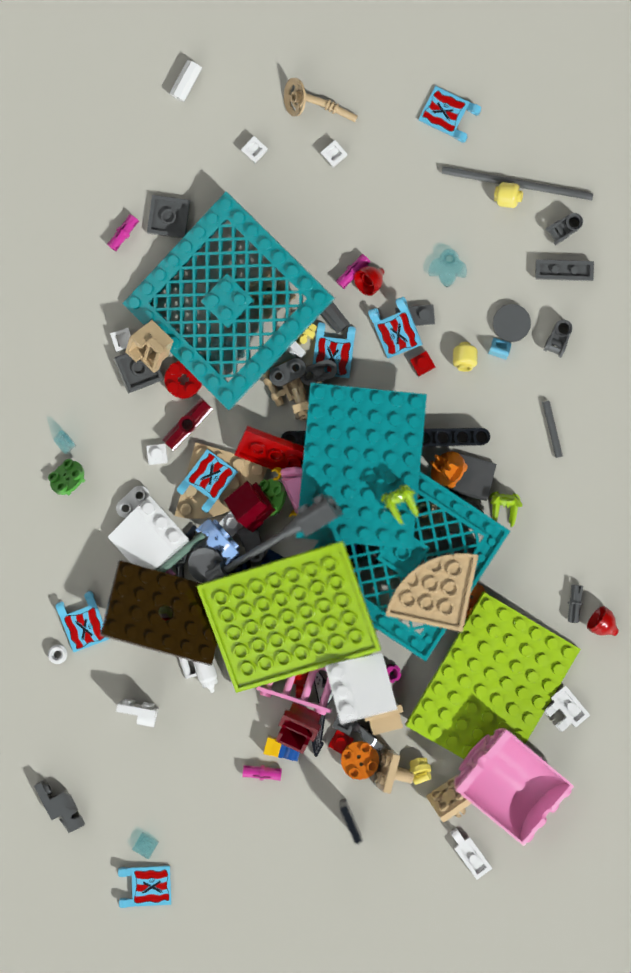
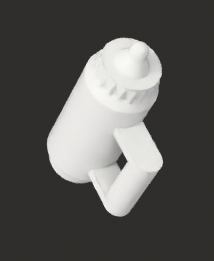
[179,658,218,693]

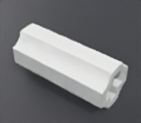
[169,60,202,102]

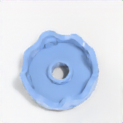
[196,519,240,565]

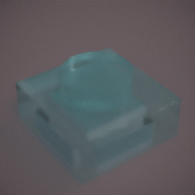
[132,832,159,860]

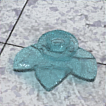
[428,249,467,288]
[211,337,245,372]

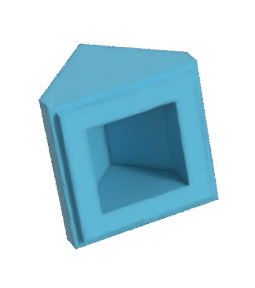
[488,338,511,360]

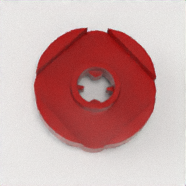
[164,361,202,399]

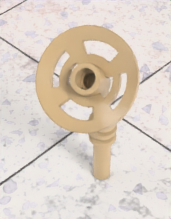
[284,78,358,122]

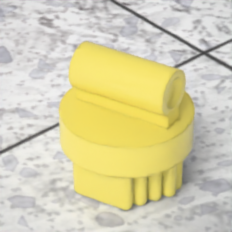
[296,324,317,345]
[409,757,431,785]

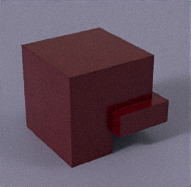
[224,481,276,533]
[275,702,321,754]

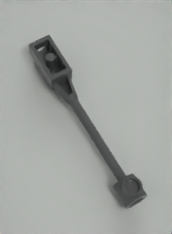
[205,494,343,581]

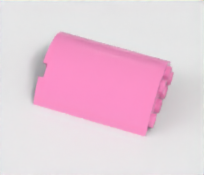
[454,728,574,846]

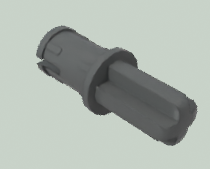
[568,585,583,623]

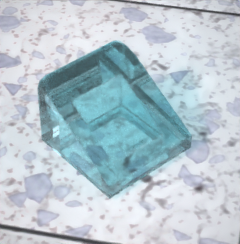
[54,430,76,454]

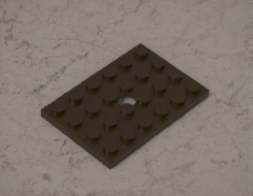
[100,560,217,666]

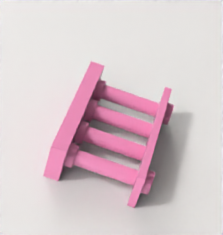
[256,667,332,715]

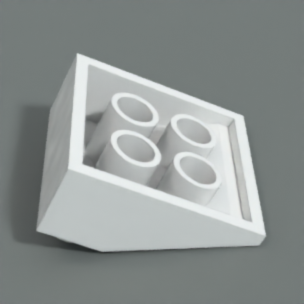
[108,496,189,570]
[325,653,397,725]

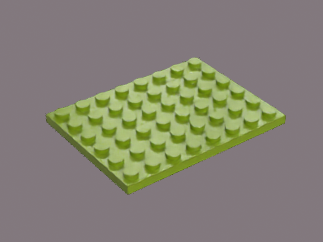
[197,540,382,693]
[405,592,581,759]

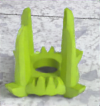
[381,485,418,524]
[489,491,522,527]

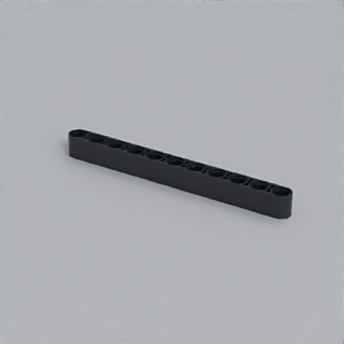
[281,428,490,447]

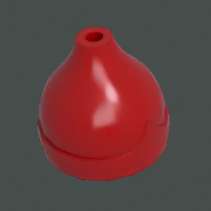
[354,266,385,296]
[587,606,619,636]

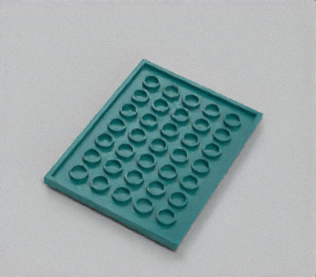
[296,383,427,549]

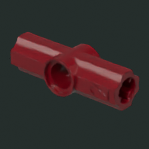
[162,398,213,451]

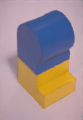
[263,735,300,761]

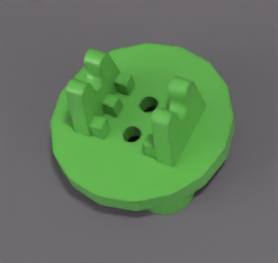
[48,459,86,496]
[260,479,287,517]

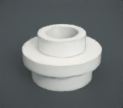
[48,645,67,664]

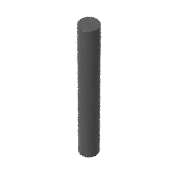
[542,401,563,458]

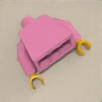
[271,467,302,517]

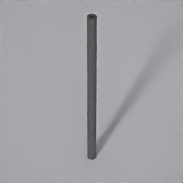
[442,166,593,201]

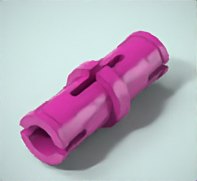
[107,214,139,251]
[336,254,370,289]
[242,765,282,781]

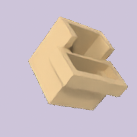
[125,320,173,373]
[365,695,403,735]

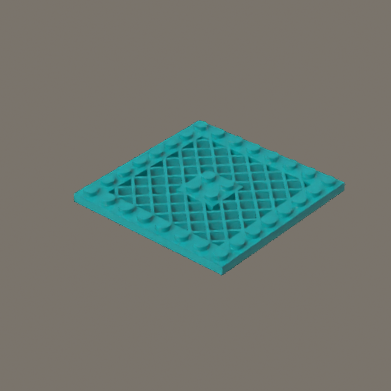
[122,191,335,410]
[313,472,510,661]

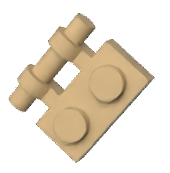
[263,359,307,407]

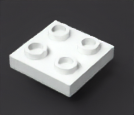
[116,698,159,727]

